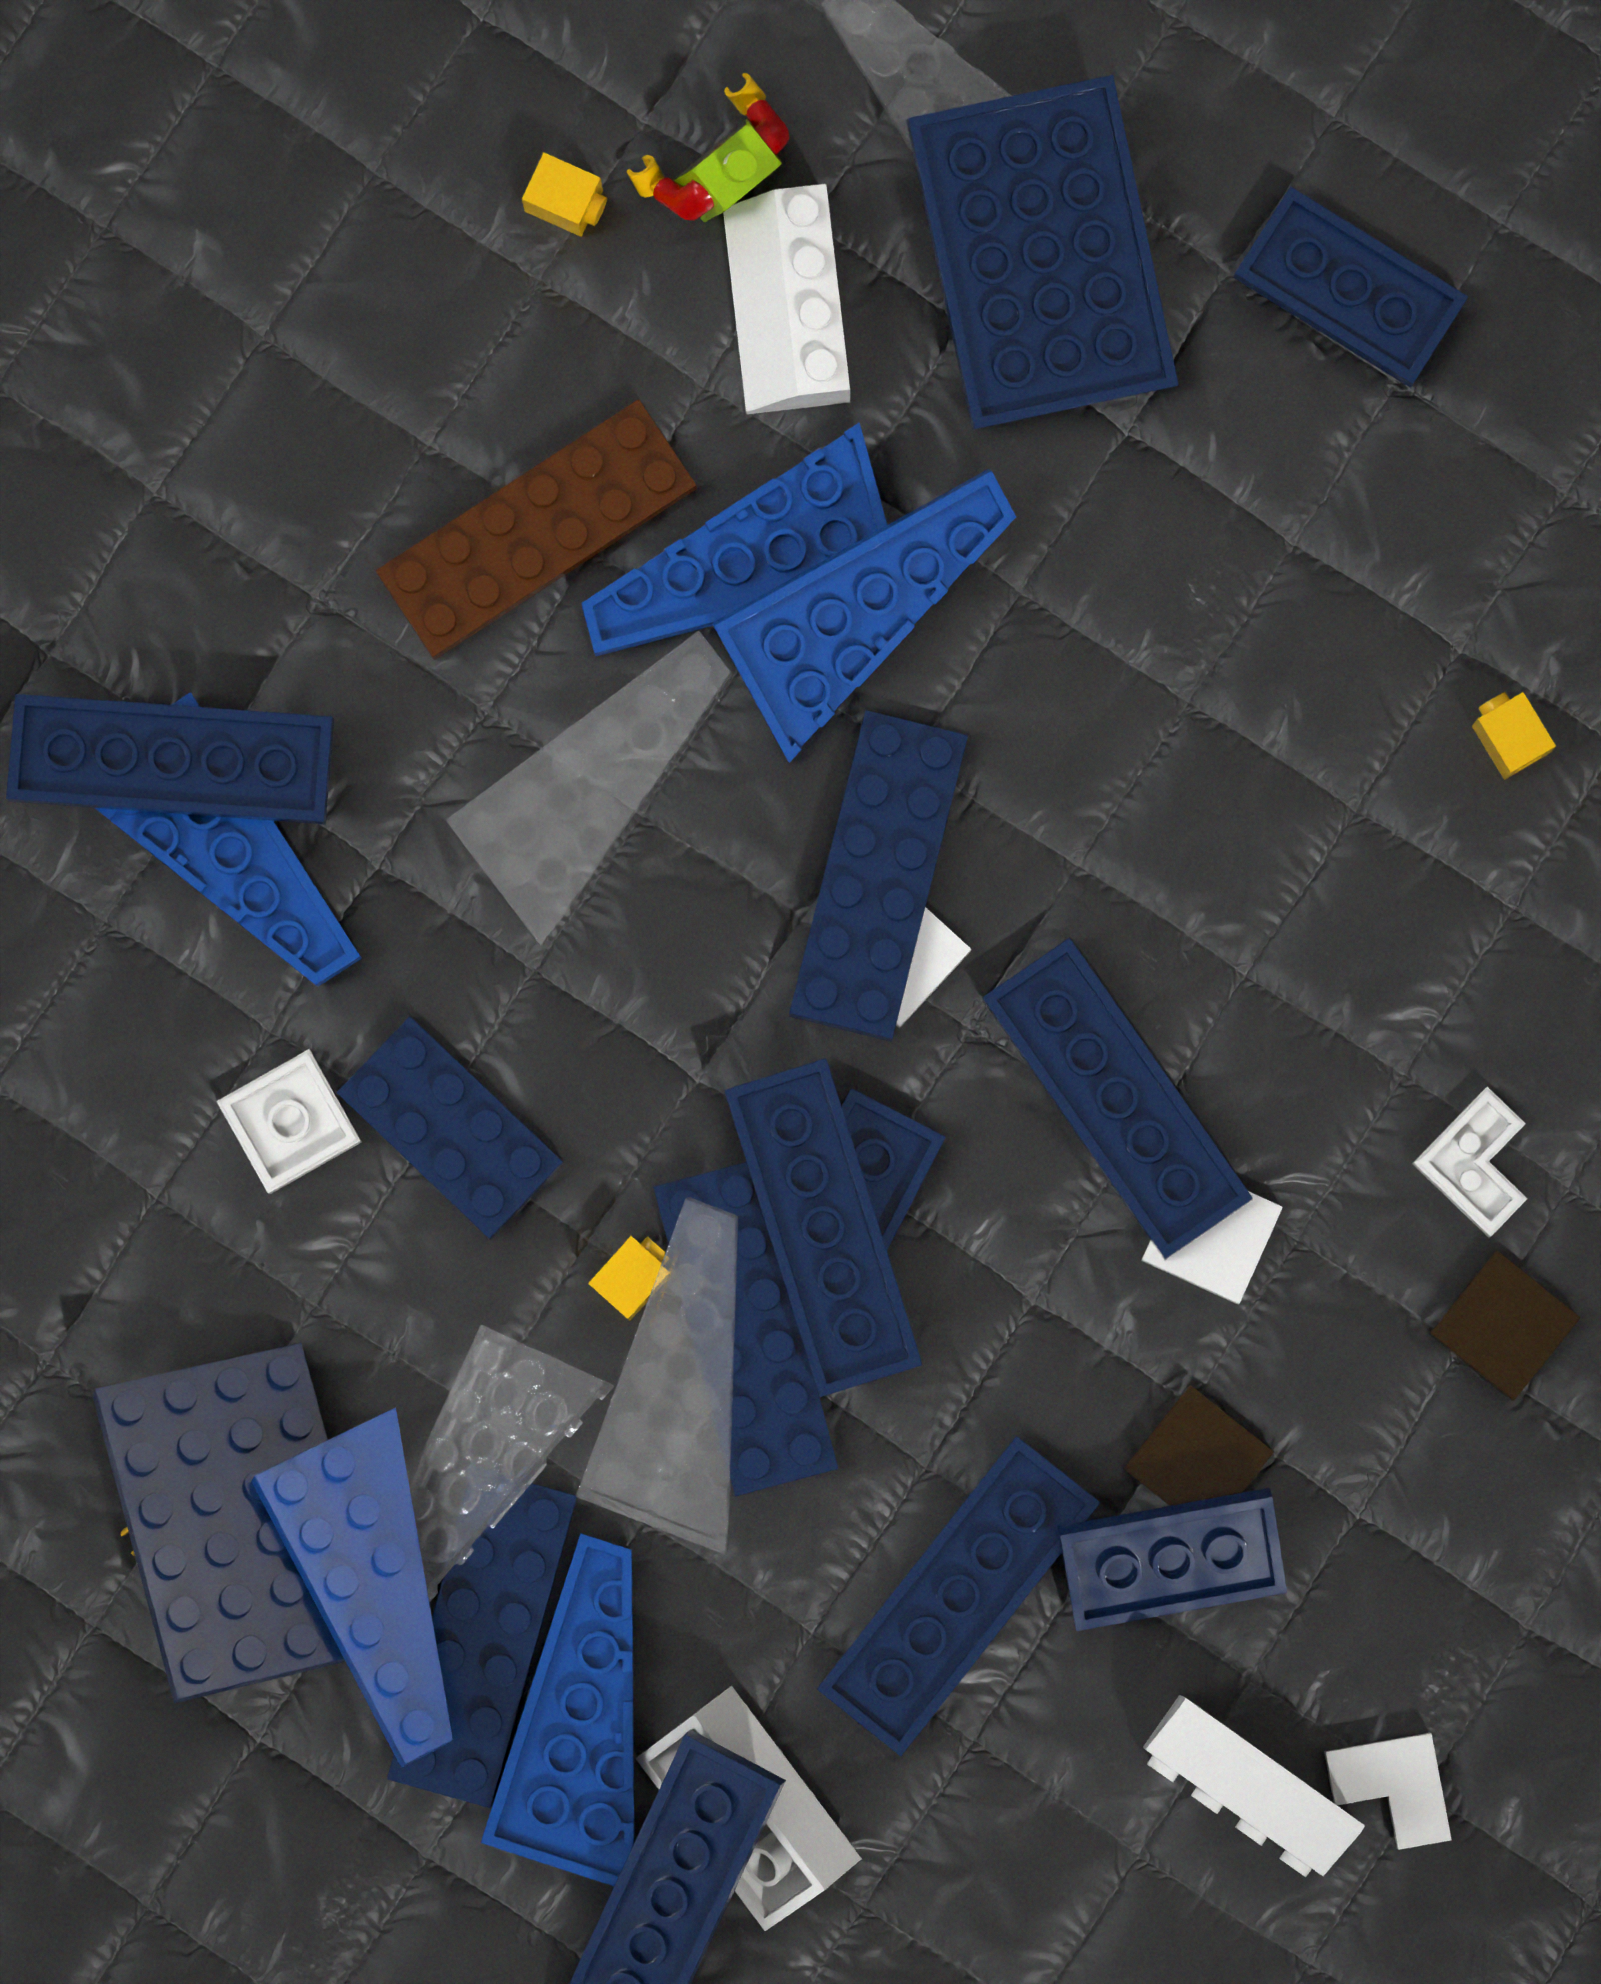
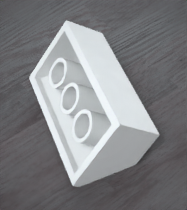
[723,184,850,414]
[636,1686,862,1931]
[1143,1695,1365,1877]

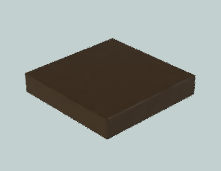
[1429,1251,1581,1401]
[1123,1385,1274,1506]

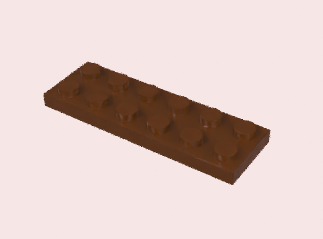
[375,399,697,660]

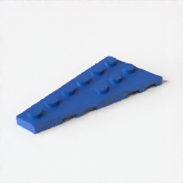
[581,422,887,657]
[712,469,1016,763]
[95,692,362,987]
[251,1407,453,1768]
[481,1533,635,1886]

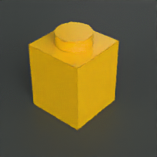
[522,152,607,237]
[1472,692,1556,780]
[588,1236,672,1321]

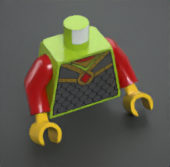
[627,73,789,222]

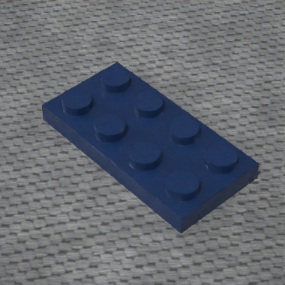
[1233,186,1468,388]
[336,1016,564,1240]
[1058,1488,1287,1631]

